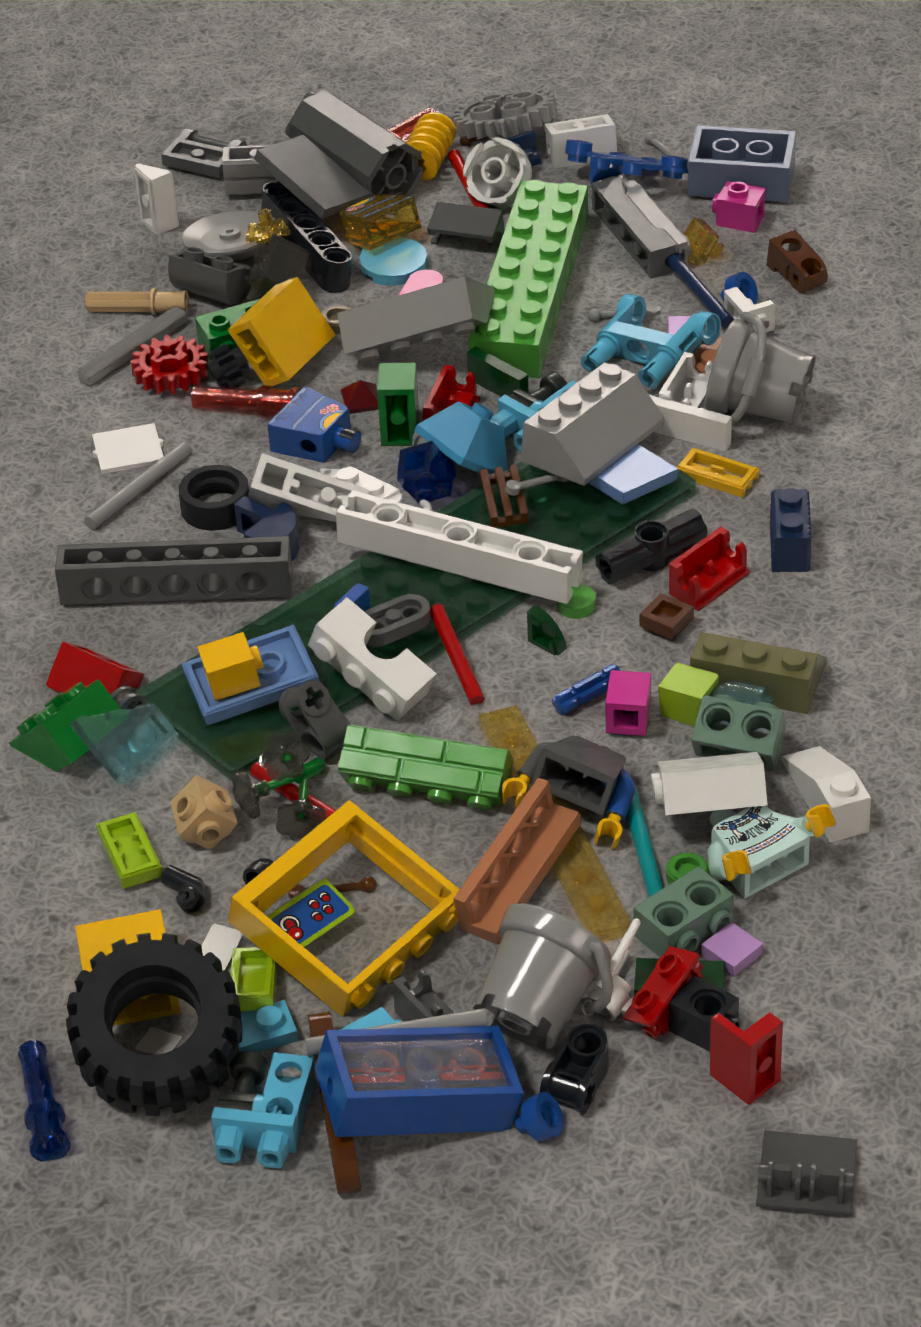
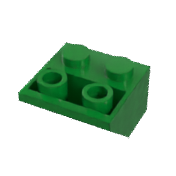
[9,679,127,772]

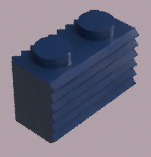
[770,488,812,572]

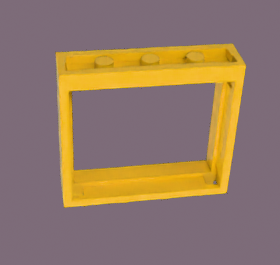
[228,800,460,1017]

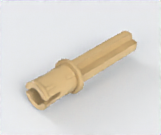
[85,288,189,316]

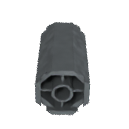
[285,90,422,209]

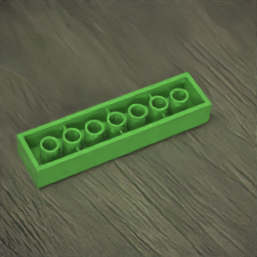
[468,180,588,378]

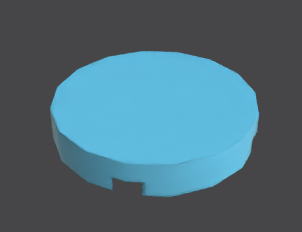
[359,237,428,286]

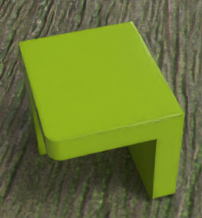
[658,662,719,727]

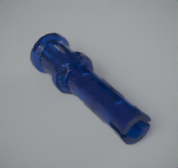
[18,1040,71,1162]

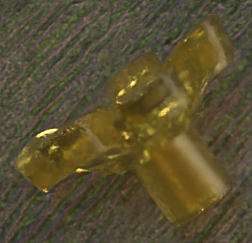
[246,208,291,244]

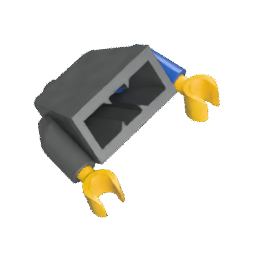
[502,735,636,850]

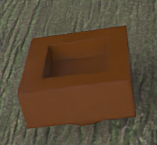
[639,593,694,640]

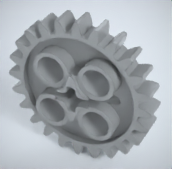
[452,89,558,140]

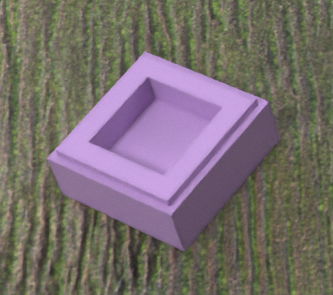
[701,922,763,977]

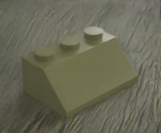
[690,632,827,714]

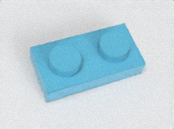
[239,1000,299,1053]

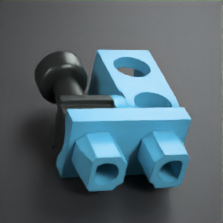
[492,372,577,452]
[211,1051,317,1169]

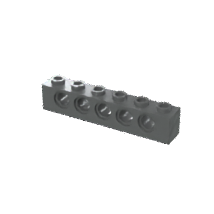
[55,536,293,605]

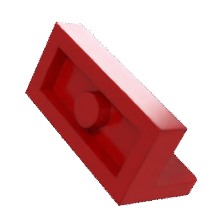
[46,641,144,695]
[710,1012,783,1105]

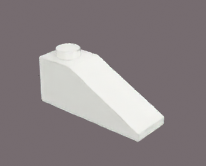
[247,453,370,522]
[781,746,871,842]

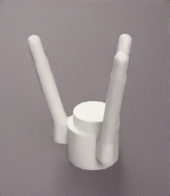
[587,918,641,1021]

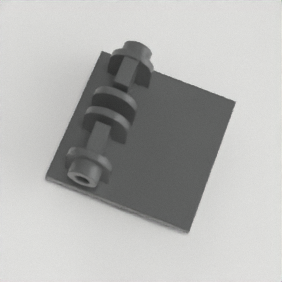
[756,1130,857,1216]

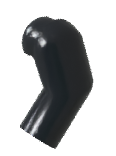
[161,865,206,913]

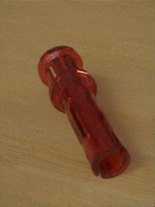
[191,385,301,417]

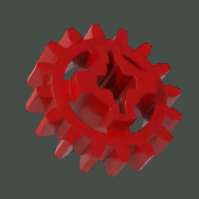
[131,335,209,394]

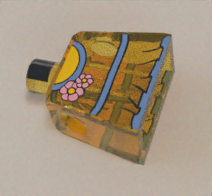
[340,195,422,250]

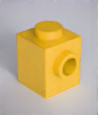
[197,632,264,701]

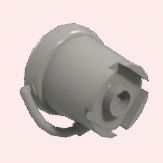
[705,312,816,425]
[473,903,613,1049]

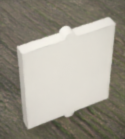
[92,423,164,474]

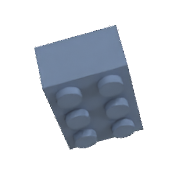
[688,125,796,202]

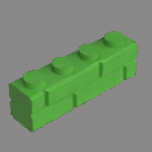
[338,724,514,810]

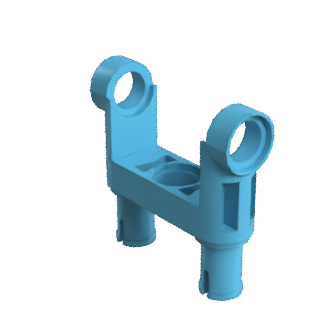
[581,294,721,389]

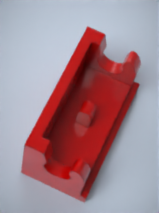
[422,365,480,421]
[669,527,749,611]

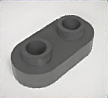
[364,594,430,647]

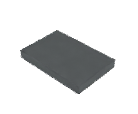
[254,135,371,219]

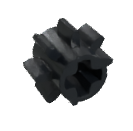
[206,344,250,389]

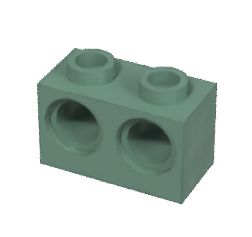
[691,694,786,770]
[633,866,734,957]

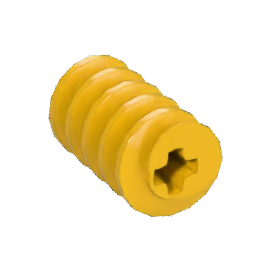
[406,112,456,181]

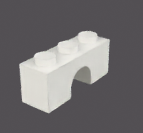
[308,597,437,721]

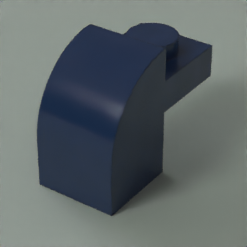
[234,496,299,561]

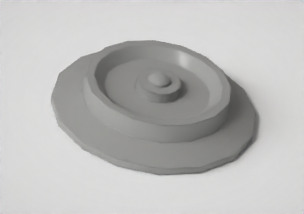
[181,210,279,261]

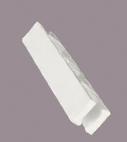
[336,490,583,604]

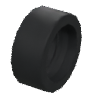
[178,464,249,531]

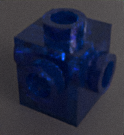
[397,441,456,503]

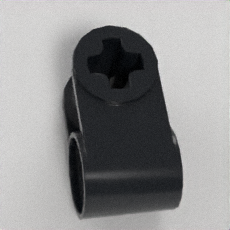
[539,1024,609,1114]

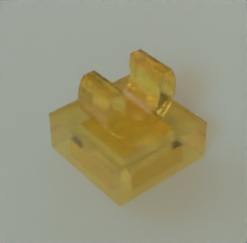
[684,217,725,265]

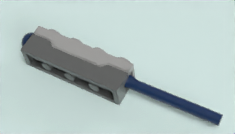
[592,174,734,328]

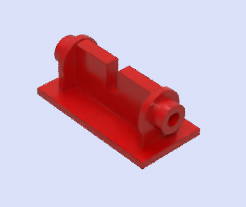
[622,946,704,1040]

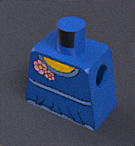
[268,386,361,463]

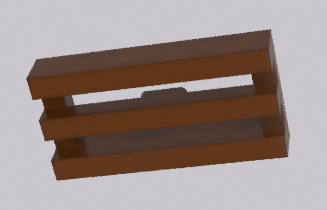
[480,465,529,528]

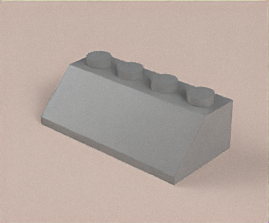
[337,277,495,362]
[521,363,664,486]

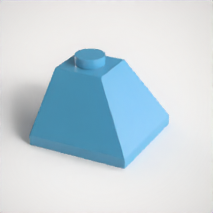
[414,401,508,474]

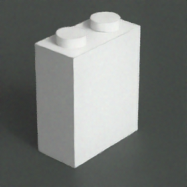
[651,752,768,815]

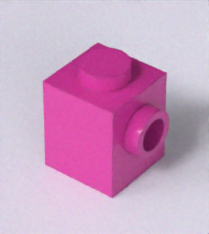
[712,181,766,233]
[605,670,651,736]

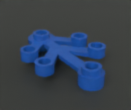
[565,139,688,179]

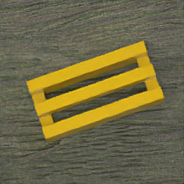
[676,448,760,498]

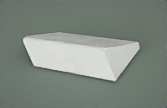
[134,164,179,235]

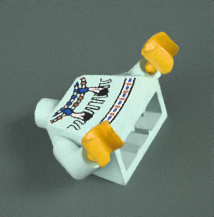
[707,804,836,899]

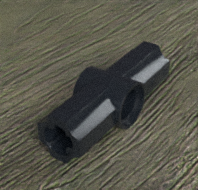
[595,508,707,585]

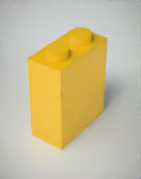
[228,277,336,387]
[75,909,181,1026]

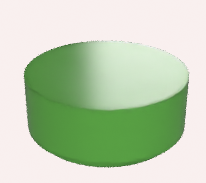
[557,584,596,619]
[666,853,709,885]

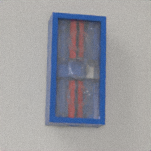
[315,1026,524,1137]

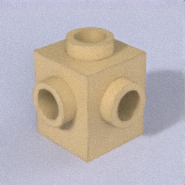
[170,775,238,849]

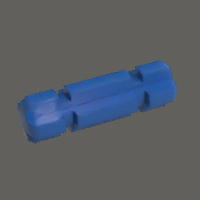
[552,664,620,716]

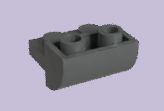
[168,247,262,306]

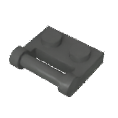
[161,128,247,178]

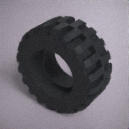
[66,933,243,1116]

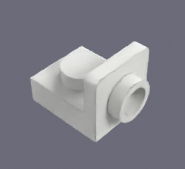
[724,287,775,333]

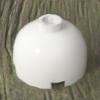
[463,137,532,206]

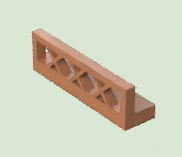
[453,778,582,945]

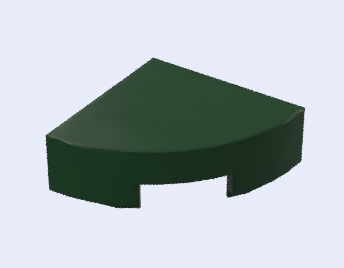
[527,605,567,656]

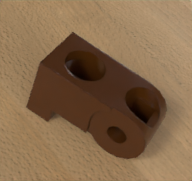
[766,230,828,293]

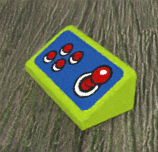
[267,878,356,947]

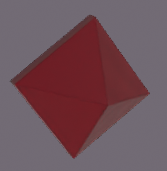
[341,380,378,414]

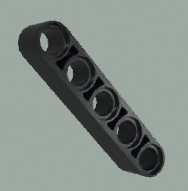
[261,181,352,293]

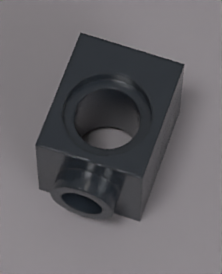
[669,975,741,1052]

